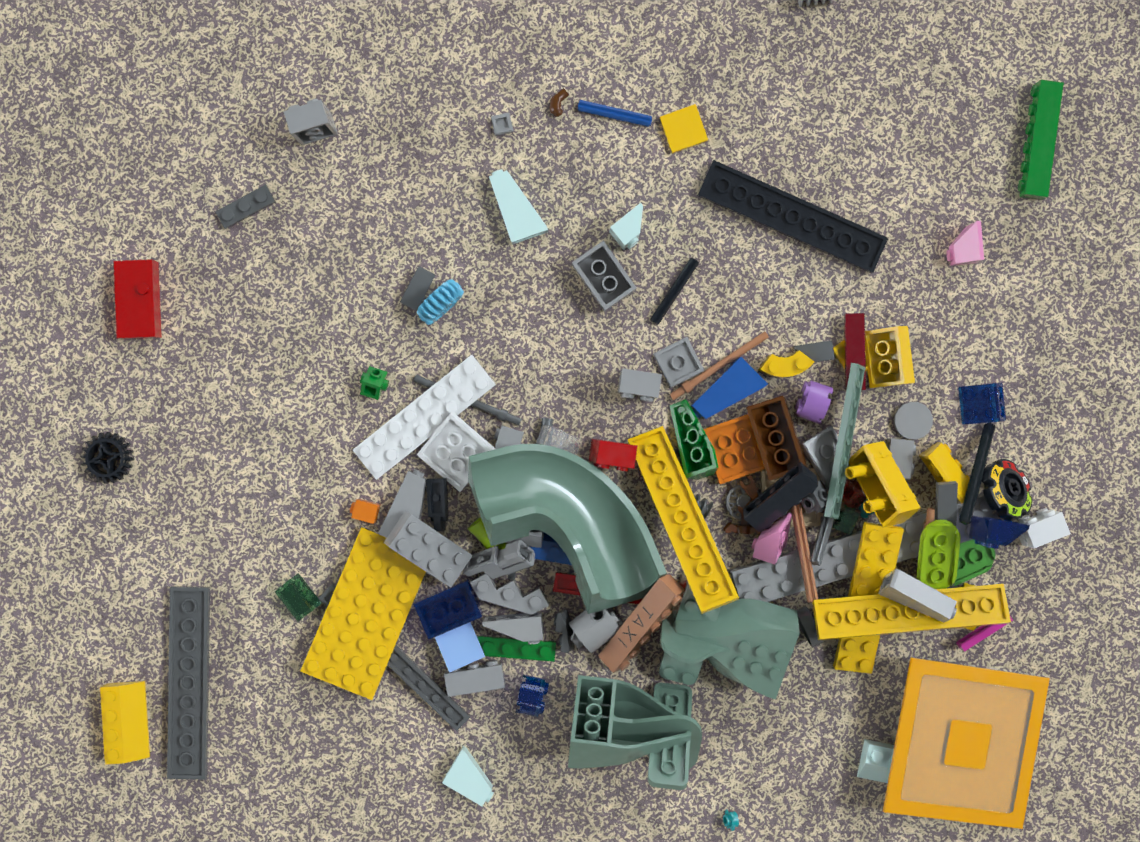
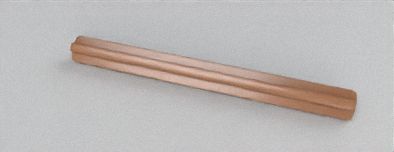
[791,502,818,603]

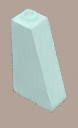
[489,169,548,245]

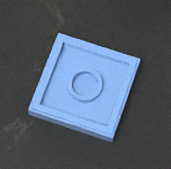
[435,621,485,673]

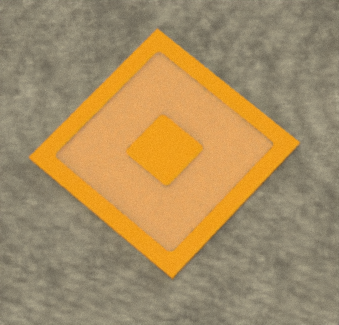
[883,657,1050,829]

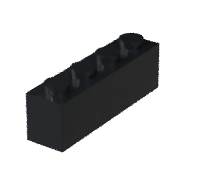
[743,462,818,533]

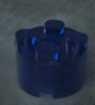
[515,674,549,717]

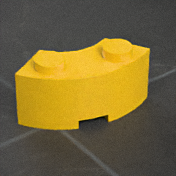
[758,350,814,378]

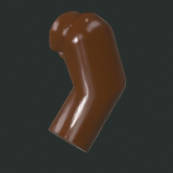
[549,88,569,117]

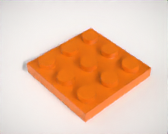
[704,414,765,484]

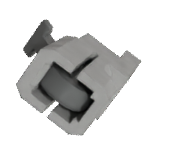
[463,540,535,581]

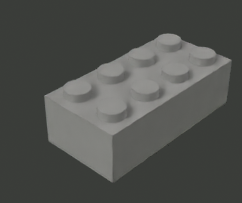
[384,511,473,588]

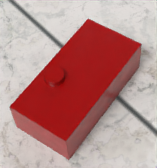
[113,259,162,340]

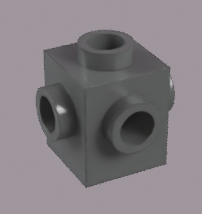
[801,480,828,514]

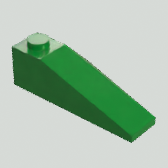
[670,400,719,480]

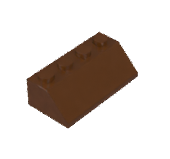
[746,395,808,481]

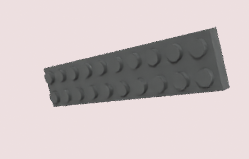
[167,586,210,780]

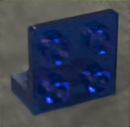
[958,382,1006,425]

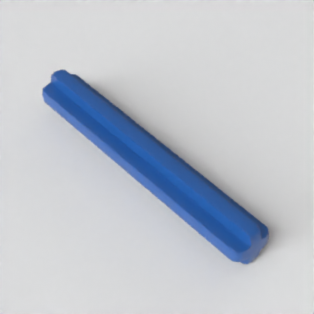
[577,100,652,127]

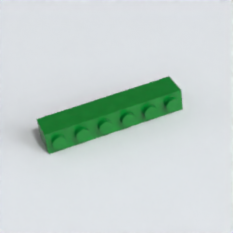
[1018,79,1064,200]

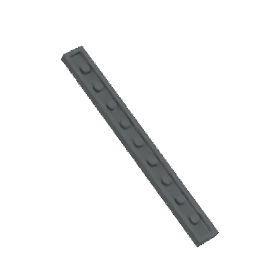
[318,584,470,731]

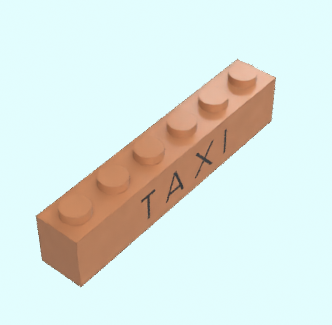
[598,574,686,673]

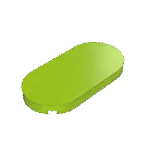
[917,519,961,589]

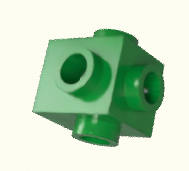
[360,366,389,400]

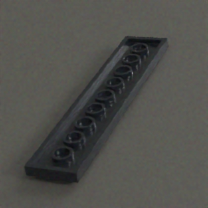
[697,160,888,274]

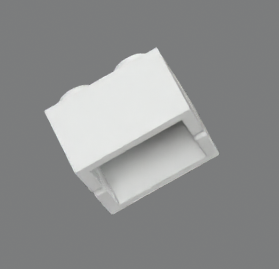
[1014,508,1071,548]

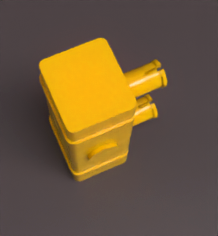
[845,441,921,528]

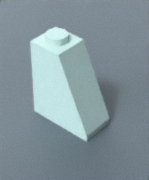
[442,746,494,806]

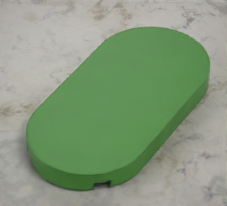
[954,537,996,586]

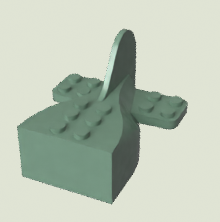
[659,582,800,700]
[568,675,702,790]

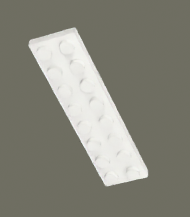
[353,355,496,480]

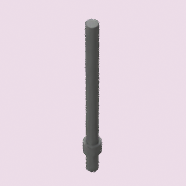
[414,374,522,426]

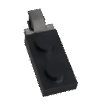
[426,478,449,531]

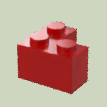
[589,439,638,472]

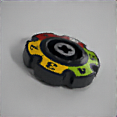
[982,459,1033,521]

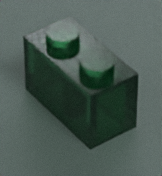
[275,573,322,622]

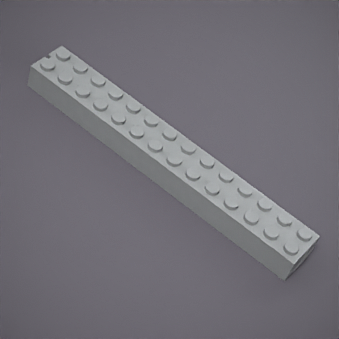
[729,493,1002,602]

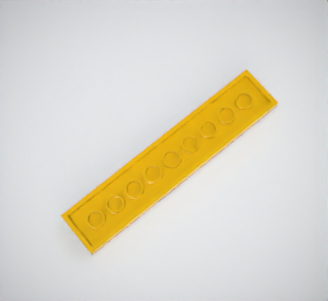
[627,426,739,614]
[812,584,1011,640]

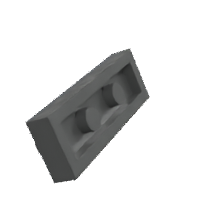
[215,184,276,229]

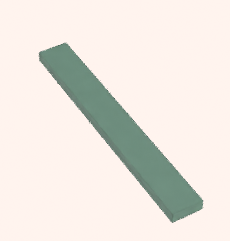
[824,363,865,519]

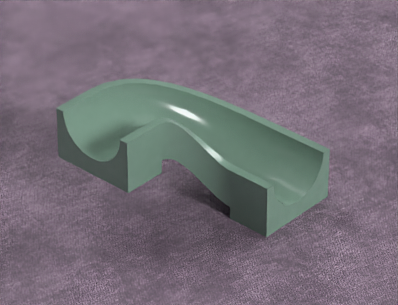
[468,444,667,614]

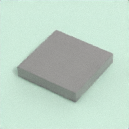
[653,337,704,388]

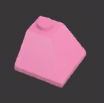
[946,221,984,266]
[752,512,792,565]

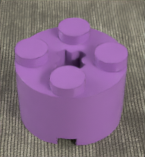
[795,380,833,424]

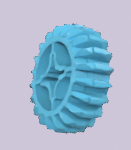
[417,279,464,325]

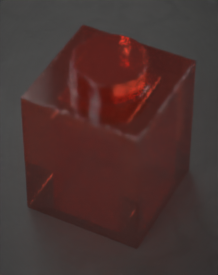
[842,479,867,509]

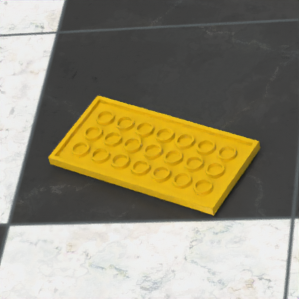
[300,527,426,700]

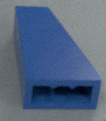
[691,357,768,419]

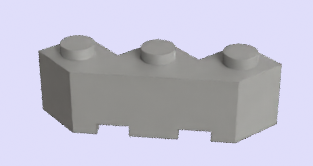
[470,573,549,615]

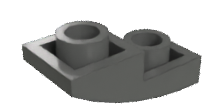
[400,266,435,311]
[554,609,574,653]

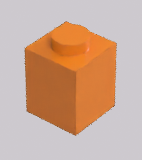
[350,499,381,524]

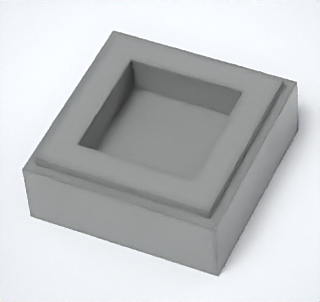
[491,112,514,136]

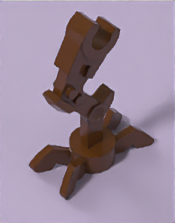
[723,475,761,535]

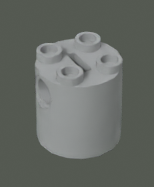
[569,607,624,653]

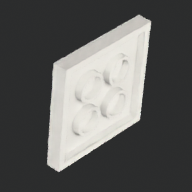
[417,412,495,492]

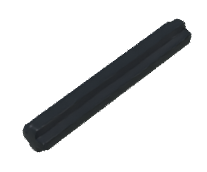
[650,257,699,325]

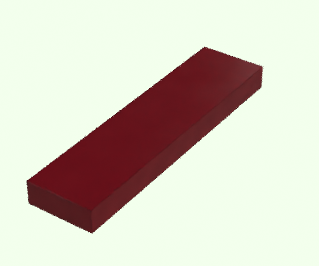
[844,313,866,390]

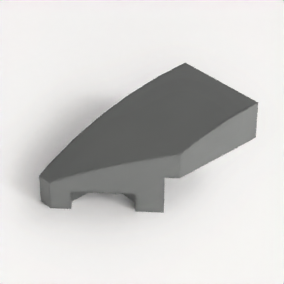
[793,340,835,362]

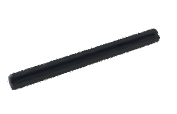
[959,422,996,525]

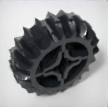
[80,432,135,484]

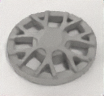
[726,484,760,520]

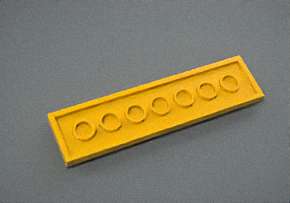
[833,522,904,674]

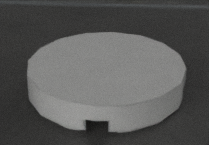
[894,402,933,440]

